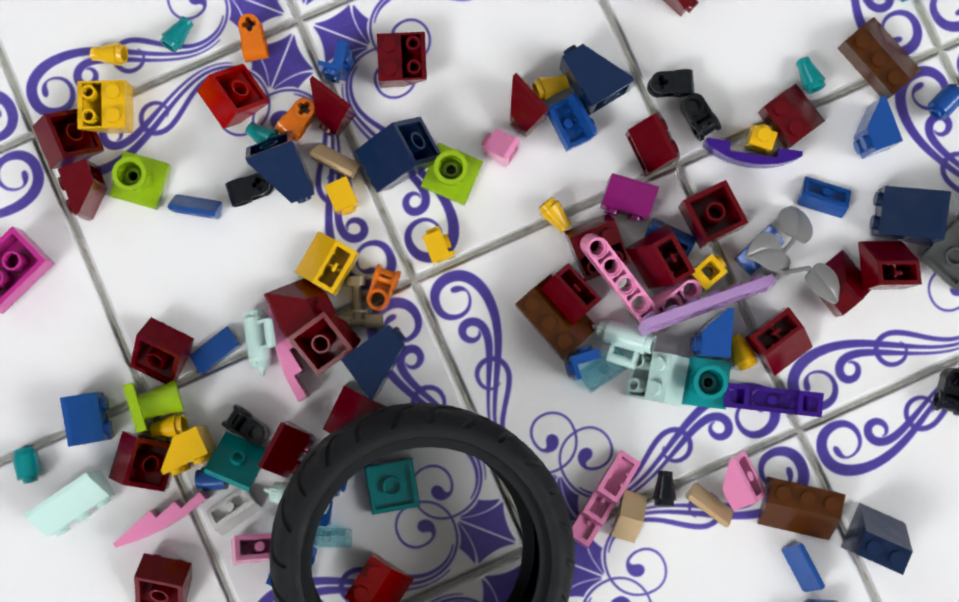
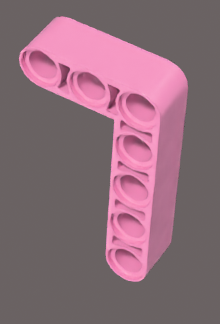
[580,233,702,332]

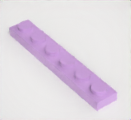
[637,274,777,336]

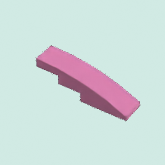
[268,306,310,402]
[572,450,641,549]
[113,491,210,547]

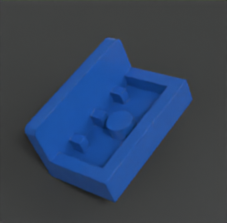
[317,40,355,83]
[547,92,597,152]
[565,345,601,381]

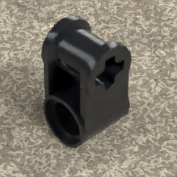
[647,69,694,98]
[680,93,721,141]
[225,173,274,207]
[932,368,959,416]
[221,404,270,444]

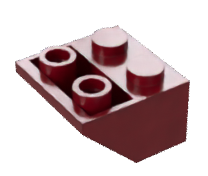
[377,32,427,88]
[625,113,679,177]
[58,159,107,221]
[564,214,630,281]
[625,224,696,289]
[858,241,922,290]
[541,263,602,325]
[744,307,813,376]

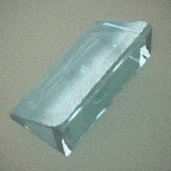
[580,347,628,393]
[313,528,352,547]

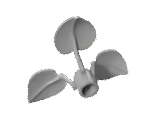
[745,206,840,304]

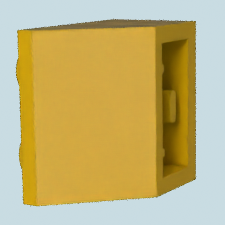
[77,80,133,134]
[294,231,360,296]
[161,425,216,476]

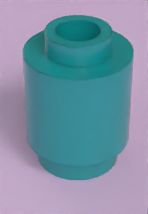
[12,446,42,484]

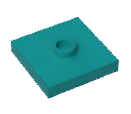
[204,431,267,492]
[364,458,420,515]

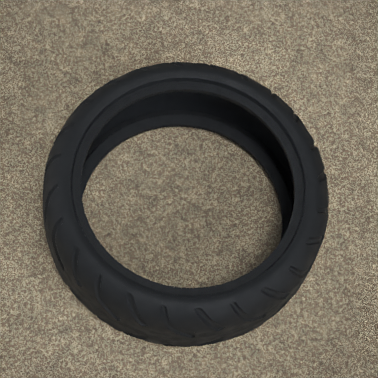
[269,403,575,602]

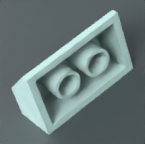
[23,470,116,537]

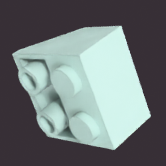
[625,351,690,406]

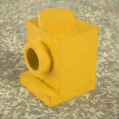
[743,124,778,156]
[422,226,455,265]
[689,254,728,292]

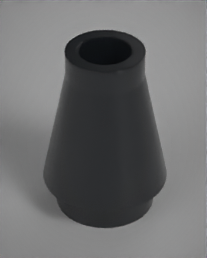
[652,471,677,507]

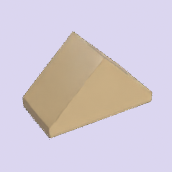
[611,490,648,543]

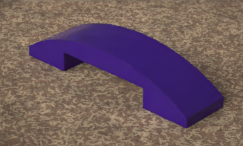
[703,138,803,168]
[723,383,824,417]

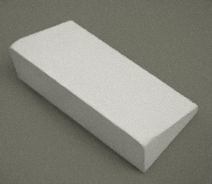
[206,488,261,535]

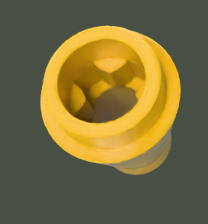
[90,42,128,66]
[532,74,569,101]
[538,197,572,233]
[731,333,757,371]
[150,413,188,437]

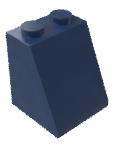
[559,44,634,116]
[355,116,441,193]
[245,131,314,203]
[869,186,951,245]
[341,325,407,400]
[841,503,913,575]

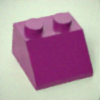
[600,173,659,223]

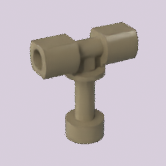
[337,276,384,329]

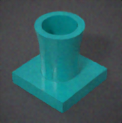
[681,356,731,410]

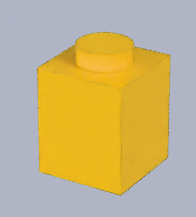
[324,176,360,216]

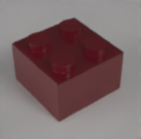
[678,180,749,249]

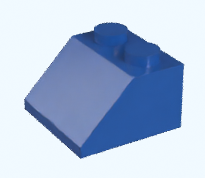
[853,95,903,159]
[690,308,734,359]
[60,392,113,447]

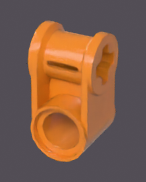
[238,13,270,63]
[274,98,316,142]
[366,264,401,312]

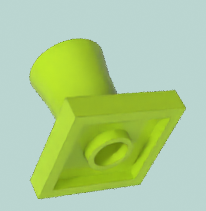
[421,143,483,206]
[110,151,171,210]
[122,379,185,434]

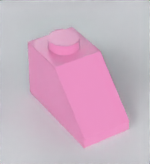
[481,129,520,168]
[722,450,767,511]
[231,533,272,565]

